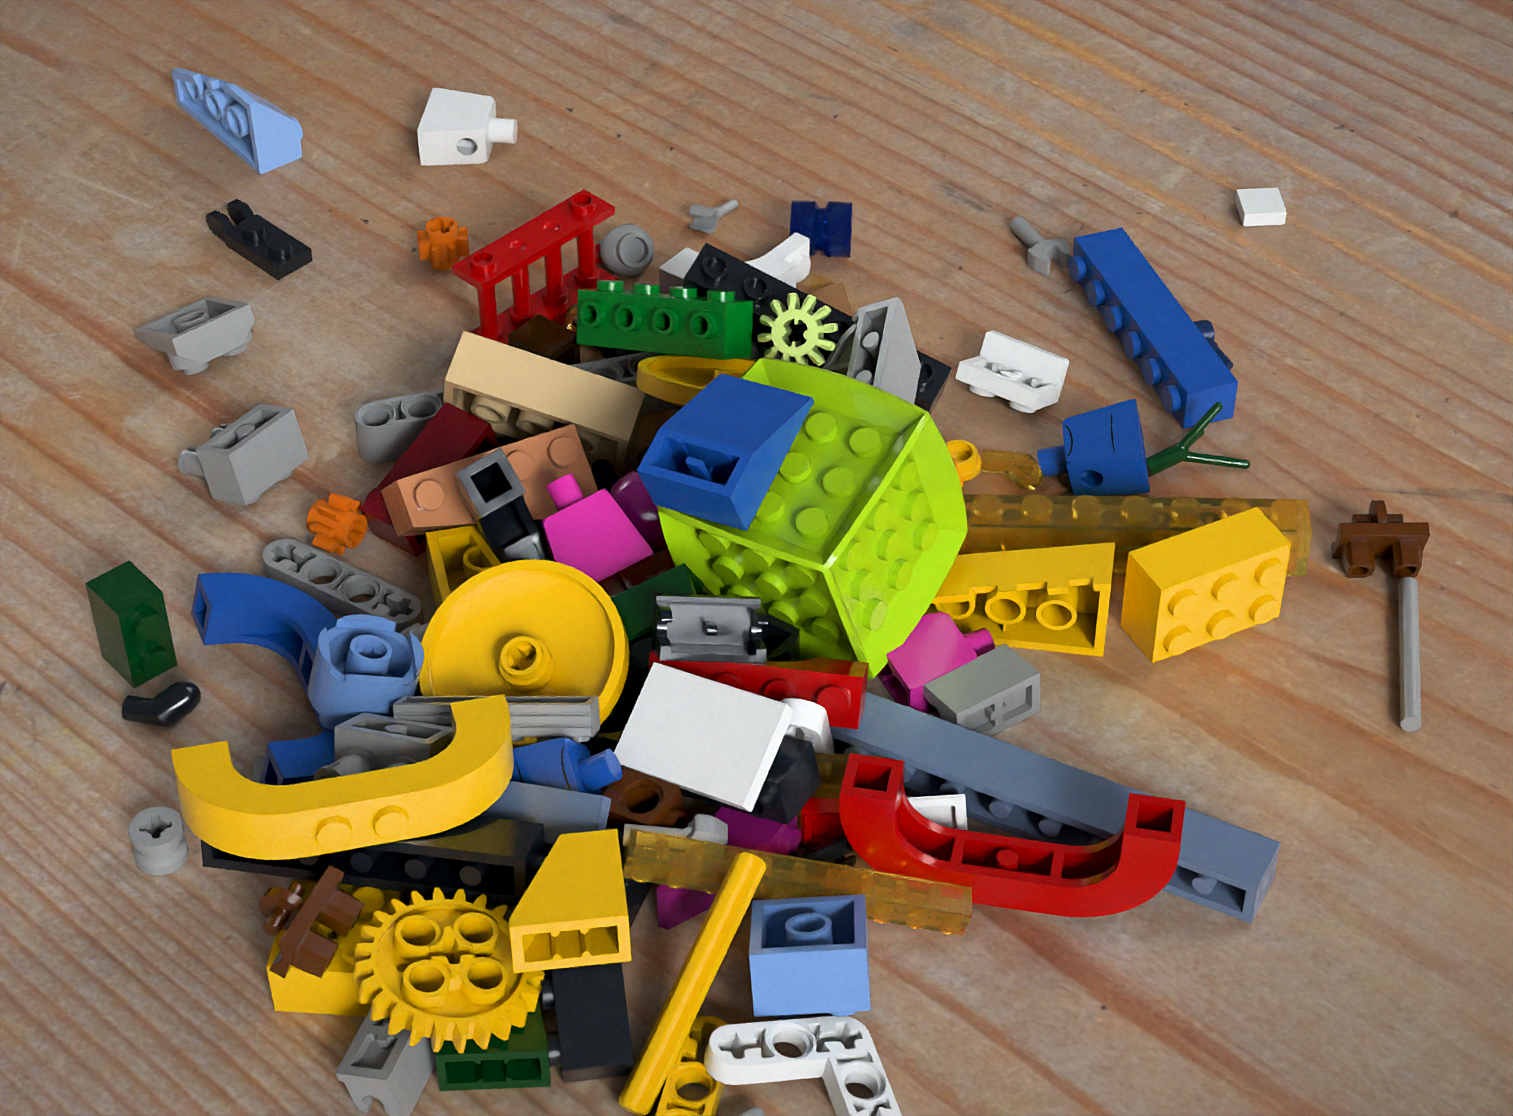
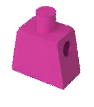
[541,473,654,582]
[877,612,995,714]

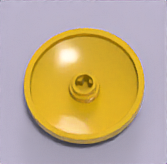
[636,355,757,408]
[419,559,630,749]

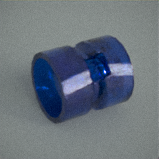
[790,200,852,258]

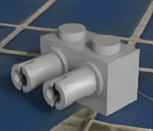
[178,404,309,505]
[313,712,453,781]

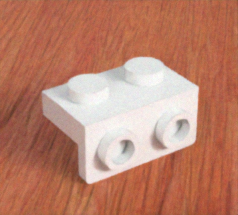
[955,330,1069,413]

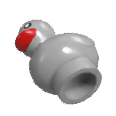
[594,224,655,277]

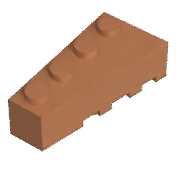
[381,424,598,537]

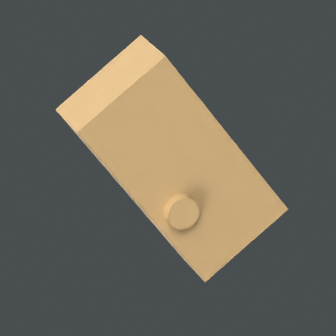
[443,330,646,477]

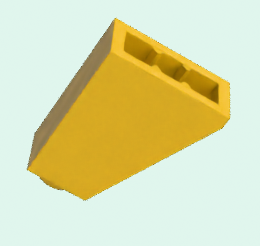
[509,829,631,973]

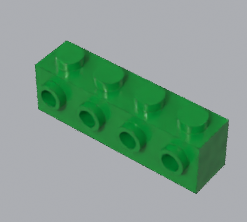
[577,280,753,360]

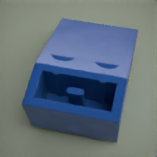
[637,373,814,531]

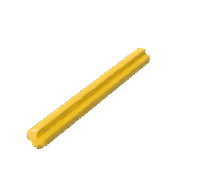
[618,851,766,1116]

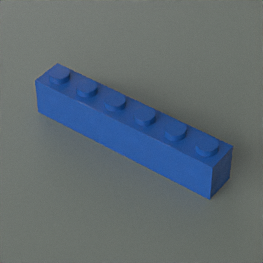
[1068,227,1238,429]

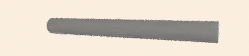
[1398,577,1422,732]

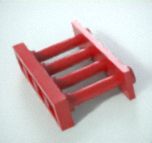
[452,189,618,345]

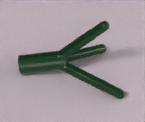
[1146,402,1250,477]

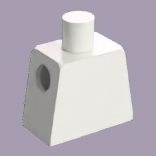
[417,88,518,166]

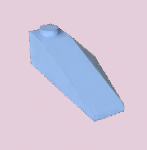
[171,67,303,175]

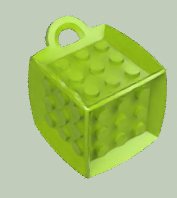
[657,357,968,681]

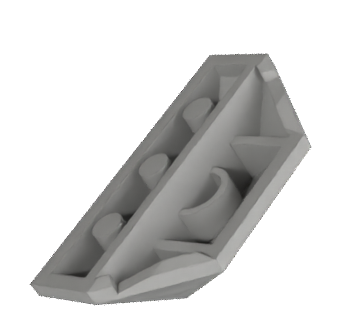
[823,297,921,404]

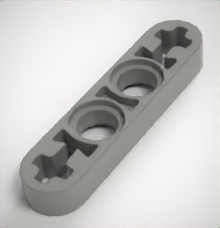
[262,539,424,633]

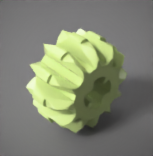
[757,293,838,366]

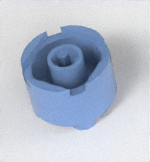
[307,614,424,731]

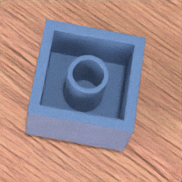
[749,894,871,1020]

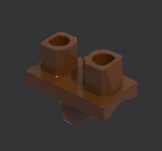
[1331,500,1430,578]
[259,865,365,979]

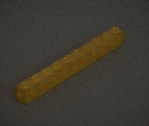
[622,829,972,936]

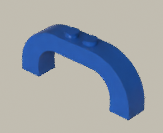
[191,573,337,785]

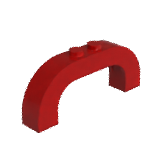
[839,753,1186,918]

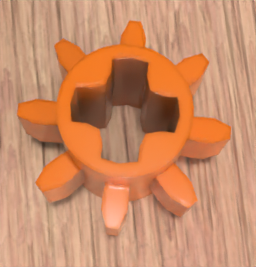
[417,217,470,271]
[306,492,368,555]

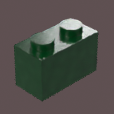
[85,560,178,689]

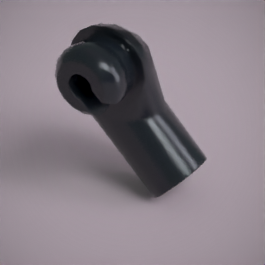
[122,681,201,727]

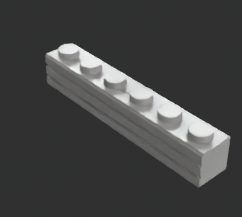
[393,696,600,742]

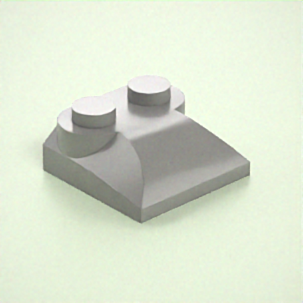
[133,295,255,375]

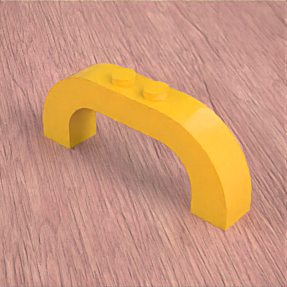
[171,694,514,860]

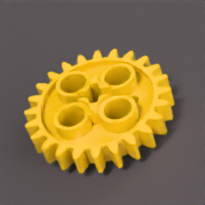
[352,887,545,1053]

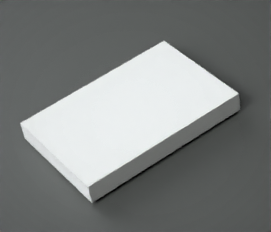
[614,662,795,812]

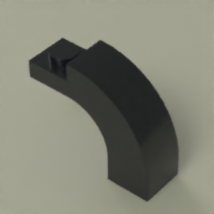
[454,447,552,564]

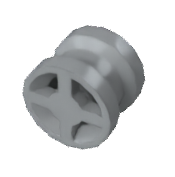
[128,806,189,875]

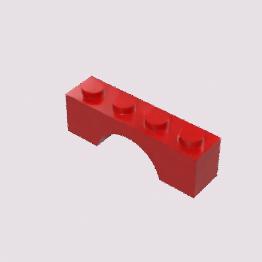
[648,649,869,729]

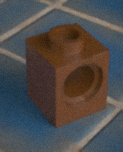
[602,767,689,861]

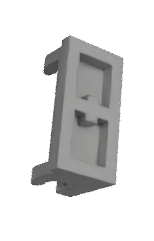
[923,644,1040,737]
[335,1007,436,1116]

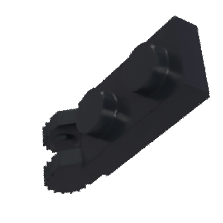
[206,199,313,280]

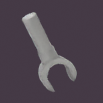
[689,199,739,234]

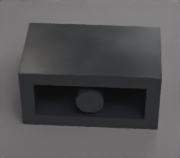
[541,962,634,1083]

